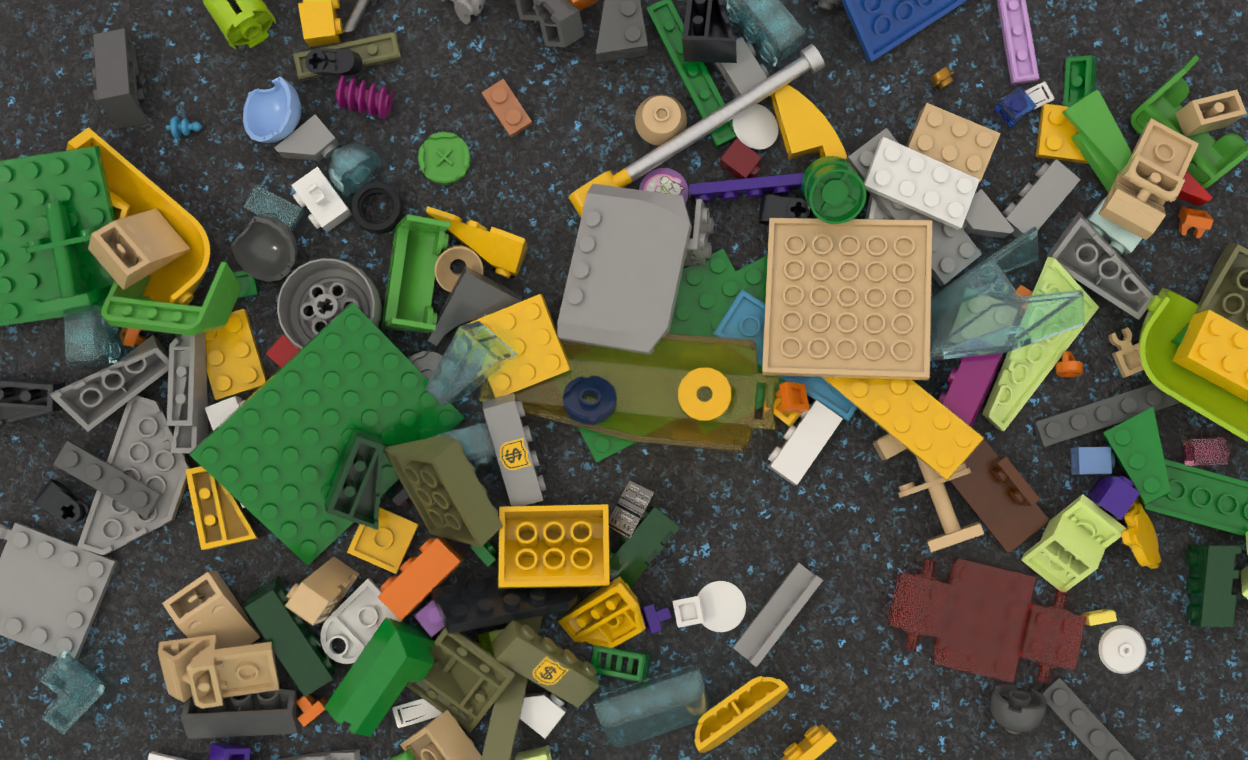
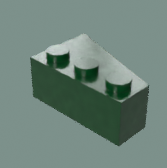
[324,429,384,530]
[609,507,680,587]
[1185,544,1242,627]

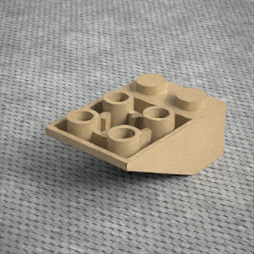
[88,209,190,290]
[162,570,261,649]

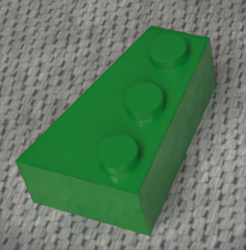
[1103,407,1171,506]

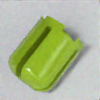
[203,0,276,49]

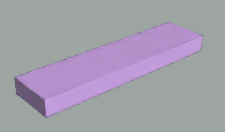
[997,0,1039,85]

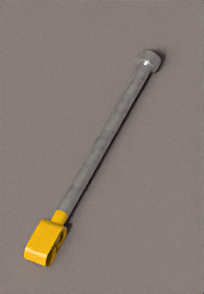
[568,44,825,217]

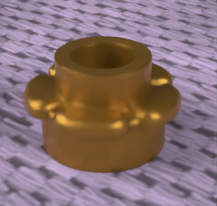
[929,66,955,89]

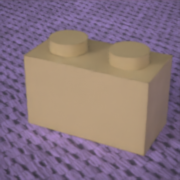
[1175,90,1247,137]

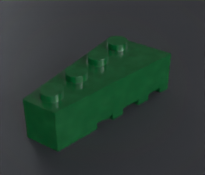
[244,576,336,697]

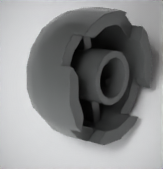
[991,683,1047,734]

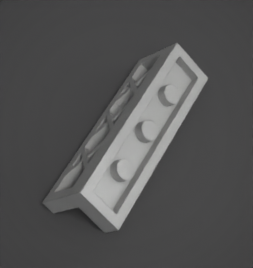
[733,562,823,667]

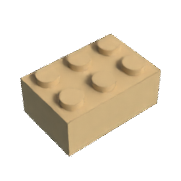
[906,103,1001,184]

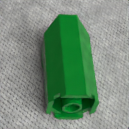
[325,618,434,737]

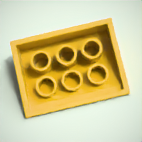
[498,504,610,588]

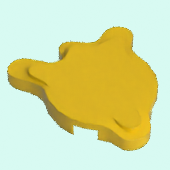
[1121,497,1161,569]

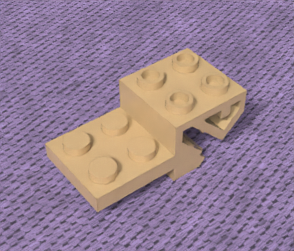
[1098,118,1198,240]
[158,635,279,708]

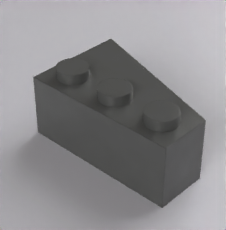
[596,0,648,63]
[91,28,148,129]

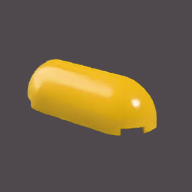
[694,676,789,753]

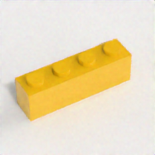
[298,0,343,47]

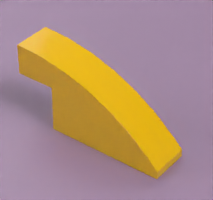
[770,84,847,160]

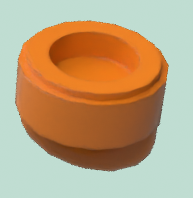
[1055,351,1083,378]

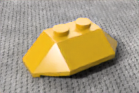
[558,576,645,648]

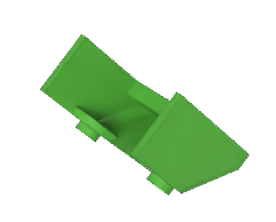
[1131,55,1248,189]
[381,214,451,333]
[101,262,242,336]

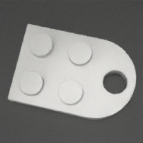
[320,578,404,664]

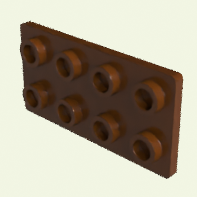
[949,439,1049,553]

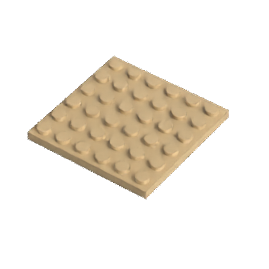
[762,218,932,380]

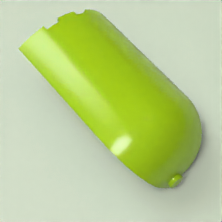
[1139,288,1248,442]

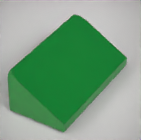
[1063,55,1097,107]

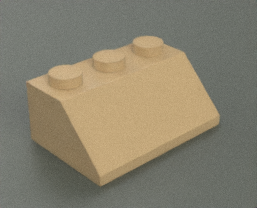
[400,709,482,760]

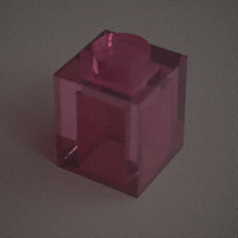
[1183,437,1230,466]

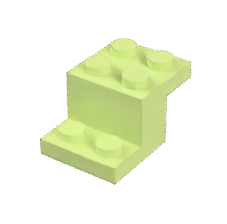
[1021,494,1126,594]

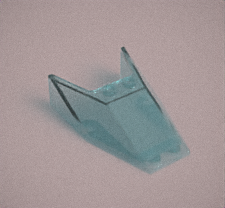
[930,226,1085,361]

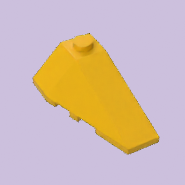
[426,206,528,279]

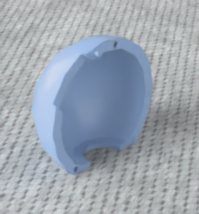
[243,77,302,143]

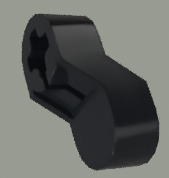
[305,48,362,76]

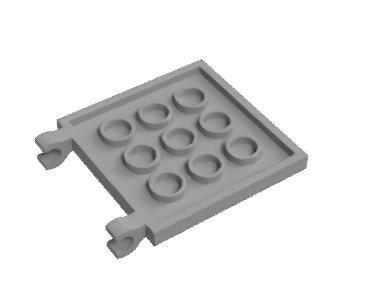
[0,522,118,663]

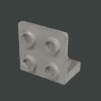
[684,199,714,267]

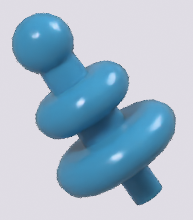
[166,116,202,139]

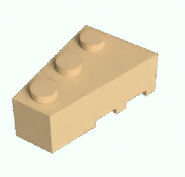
[285,556,360,625]

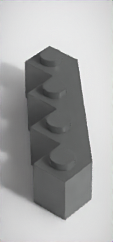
[515,0,584,47]

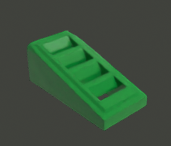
[591,645,650,682]

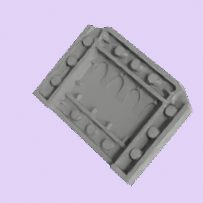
[557,184,692,355]

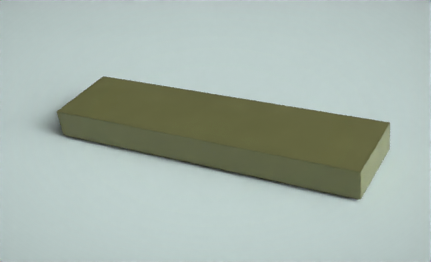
[293,32,402,82]

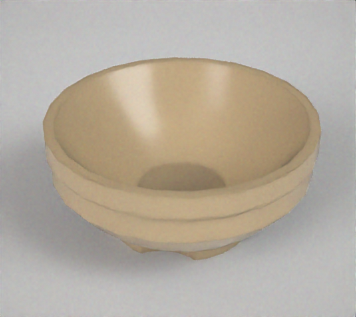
[434,245,483,293]

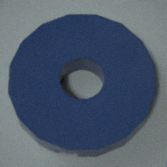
[563,375,617,424]

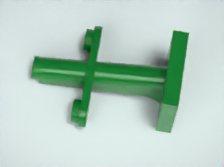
[26,201,110,315]

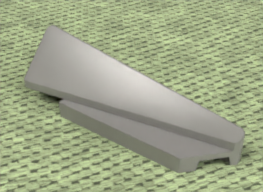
[167,333,209,454]

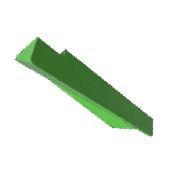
[1062,90,1132,193]

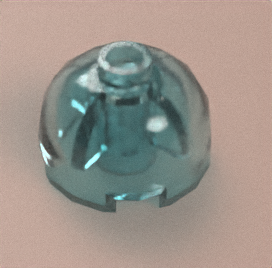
[329,143,382,197]

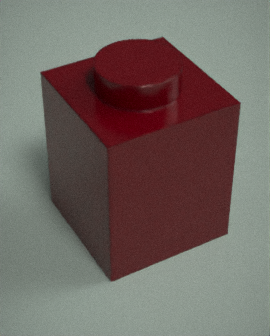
[719,138,762,179]

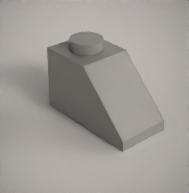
[274,114,340,161]
[962,189,1015,238]

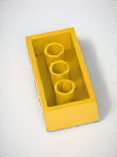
[1172,310,1248,402]

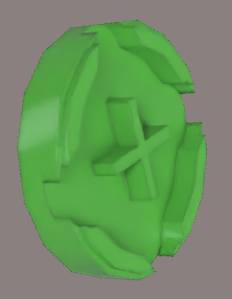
[418,132,471,185]

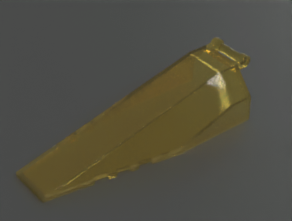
[479,334,780,453]

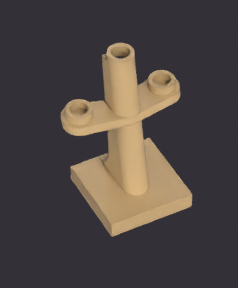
[898,455,984,552]

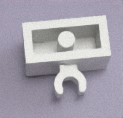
[291,167,352,232]

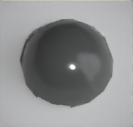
[231,215,298,282]

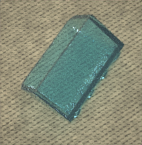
[593,664,710,747]

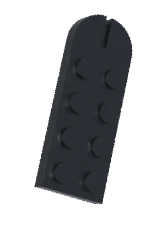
[432,576,579,634]

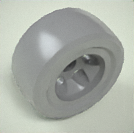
[277,258,382,350]

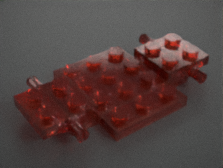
[888,558,1086,683]

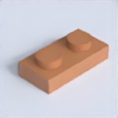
[482,79,532,138]

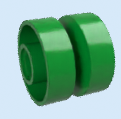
[801,156,866,224]

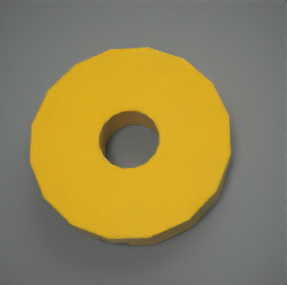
[678,367,732,421]

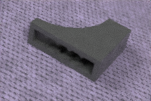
[427,266,523,346]

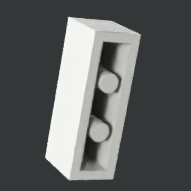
[768,400,843,485]

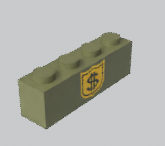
[492,620,600,708]

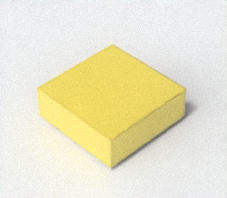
[1080,609,1117,626]

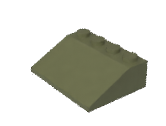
[1195,242,1248,330]
[383,436,503,547]

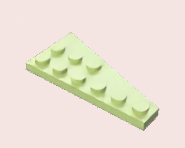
[982,257,1099,432]

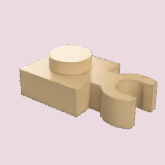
[1109,327,1144,378]

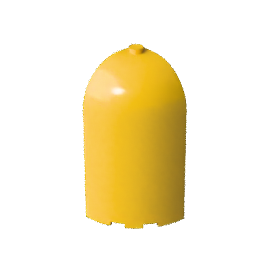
[66,127,210,305]

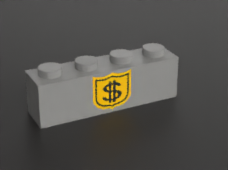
[483,393,547,506]

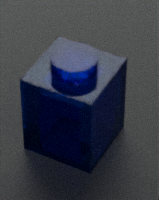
[994,86,1037,128]

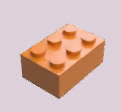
[378,537,466,621]

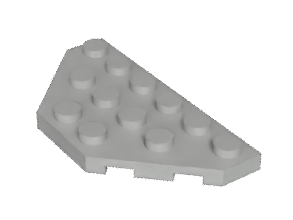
[77,395,191,555]

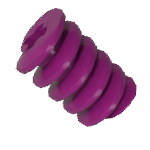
[335,75,394,120]

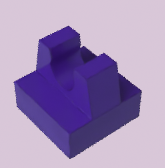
[640,604,671,634]

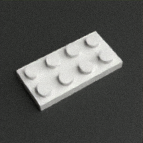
[863,137,980,230]

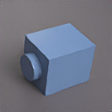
[1070,447,1115,475]

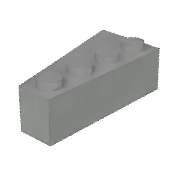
[1047,212,1154,320]

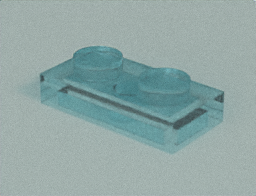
[243,185,304,232]

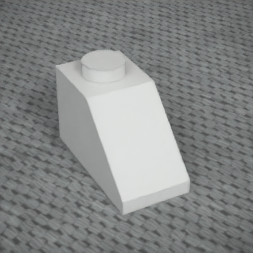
[520,692,566,738]

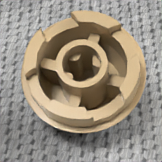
[635,95,687,146]

